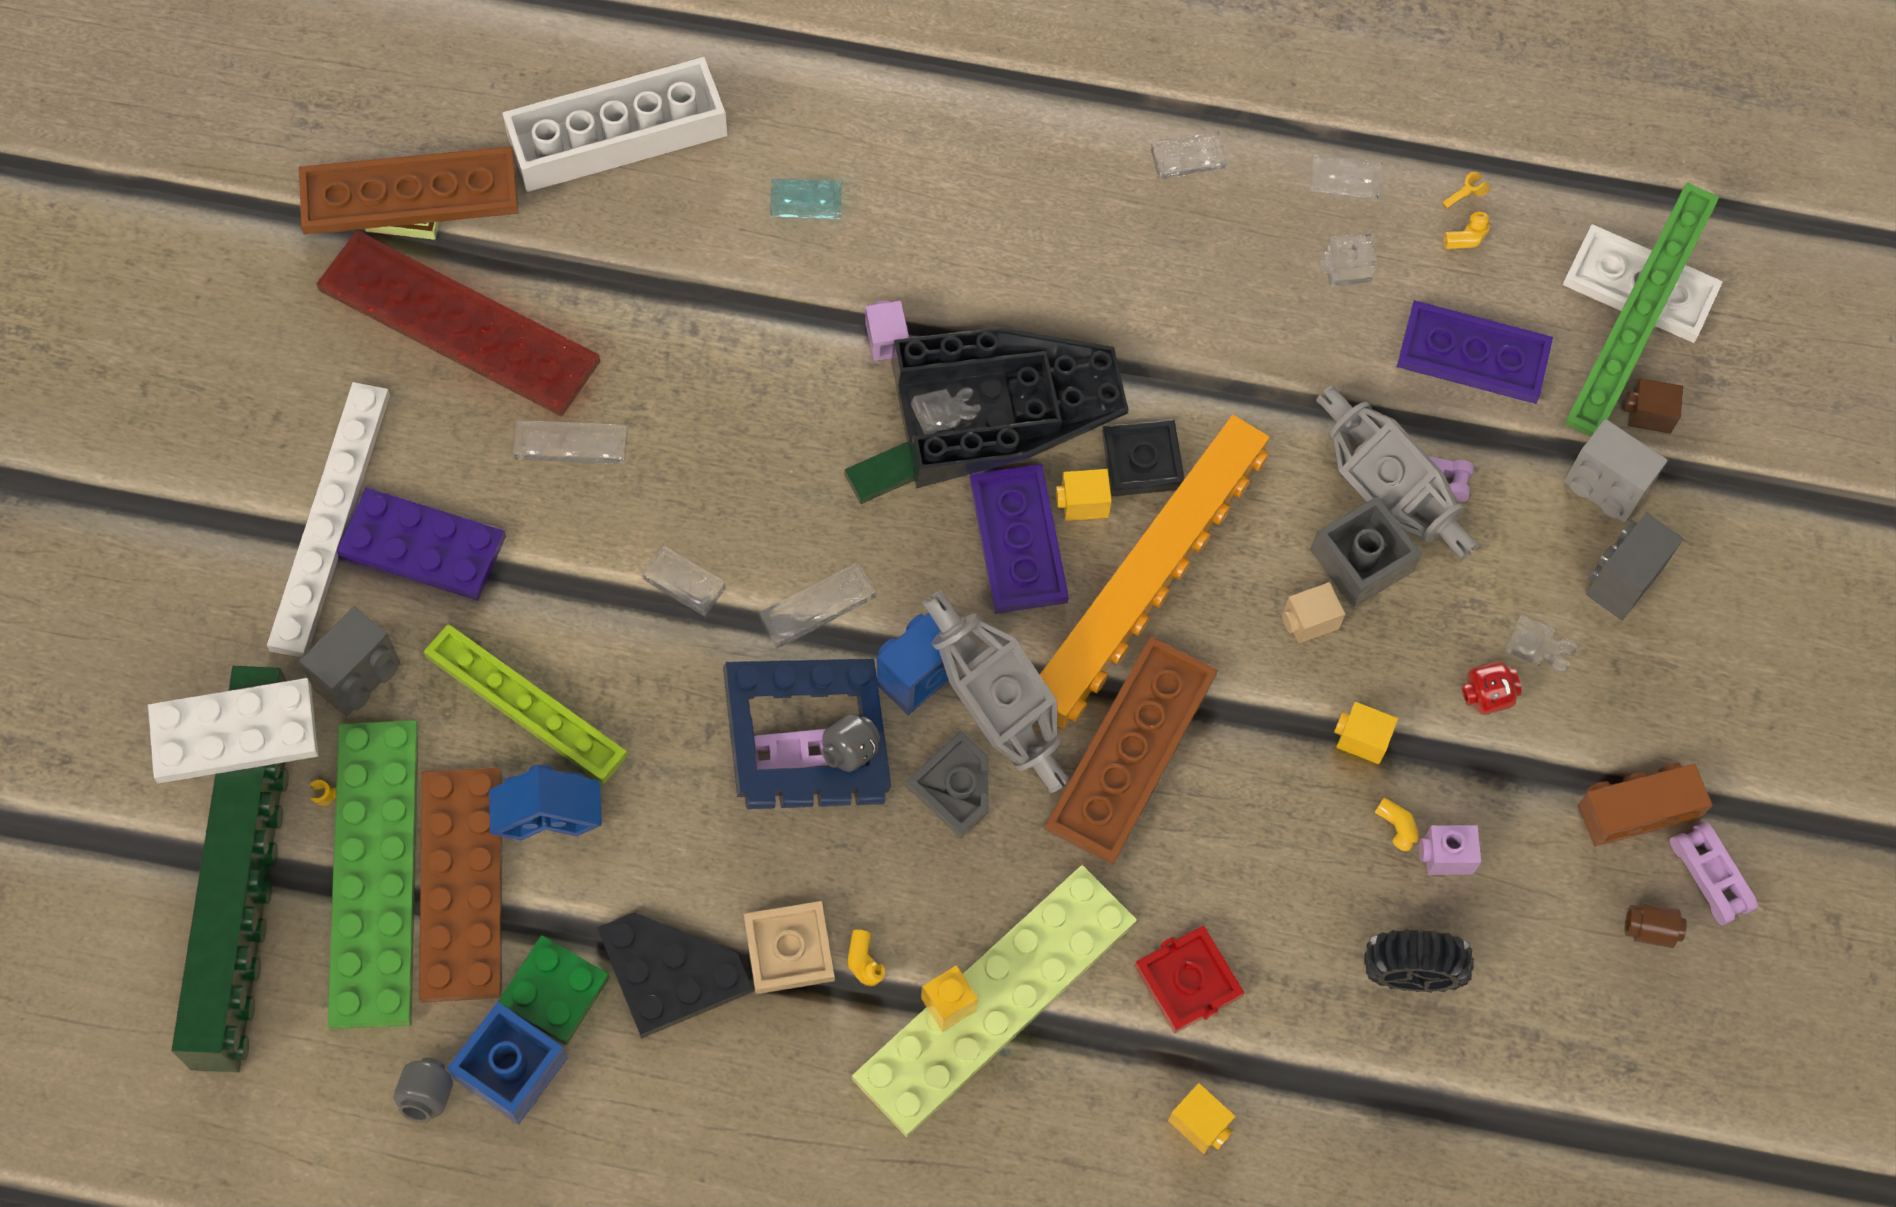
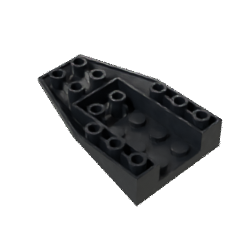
[891,327,1129,489]

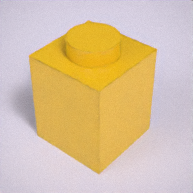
[1055,469,1112,521]
[1334,702,1398,764]
[921,965,978,1032]
[1168,1083,1236,1154]

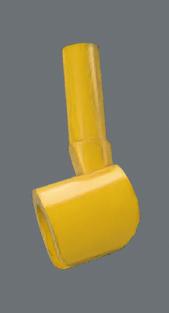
[1442,172,1490,209]
[310,780,336,806]

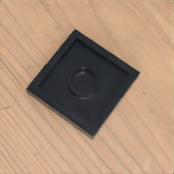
[1102,419,1185,497]

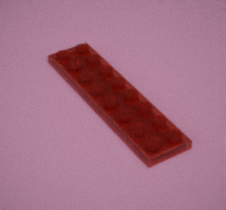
[316,230,601,417]

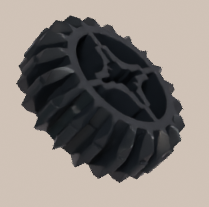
[1364,929,1474,993]

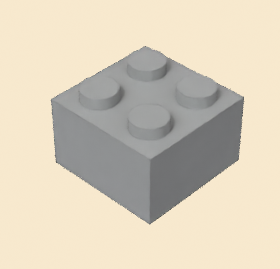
[1564,419,1668,523]

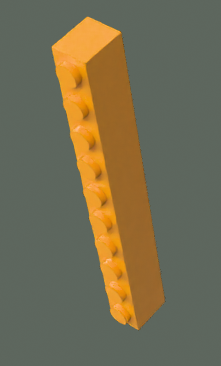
[1040,414,1270,730]

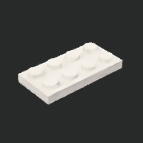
[1563,224,1723,343]
[148,678,318,783]

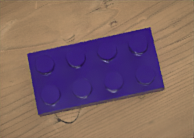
[1396,300,1553,404]
[969,464,1069,614]
[337,487,506,601]

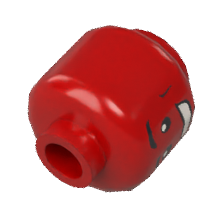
[1461,661,1522,715]

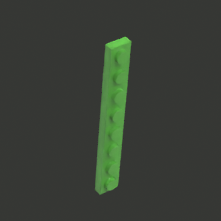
[1564,182,1719,437]

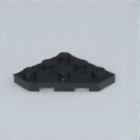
[597,913,753,1039]

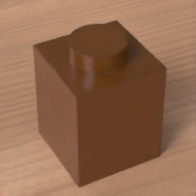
[1624,378,1683,434]

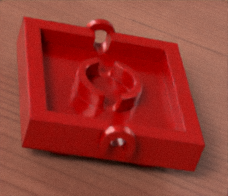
[1134,925,1245,1034]

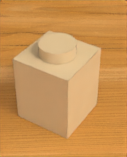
[1282,582,1345,643]

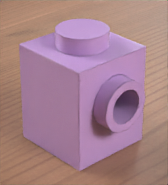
[1419,825,1481,875]

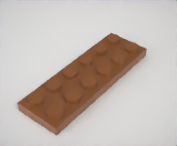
[299,146,519,235]
[1045,636,1218,865]
[419,768,502,1003]

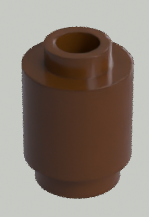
[1625,903,1687,948]

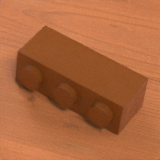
[1578,763,1713,846]

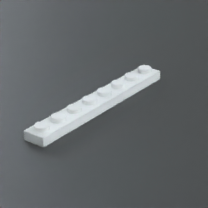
[267,382,390,658]

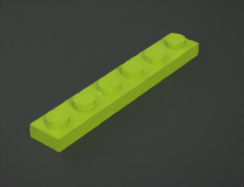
[424,624,628,785]

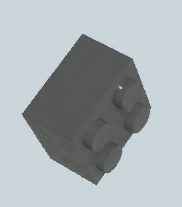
[1310,496,1422,608]
[1586,512,1684,621]
[299,606,400,717]

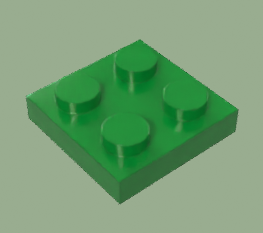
[498,935,610,1046]

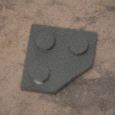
[906,731,989,839]

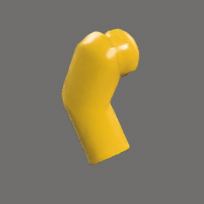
[1444,212,1490,249]
[1375,797,1420,852]
[847,930,885,986]

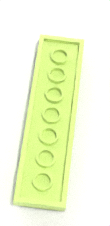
[852,865,1137,1138]

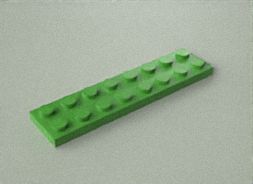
[328,720,419,1030]

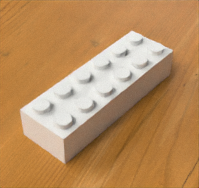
[502,57,727,192]

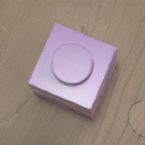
[865,300,909,361]

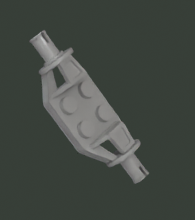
[1316,385,1479,561]
[922,590,1070,793]

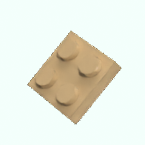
[744,901,835,994]

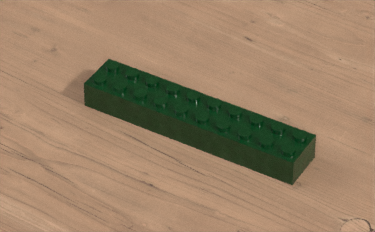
[171,665,289,1073]

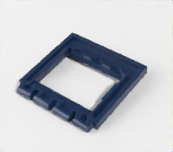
[723,659,891,810]

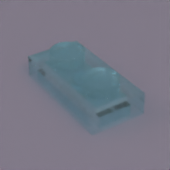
[770,179,842,219]

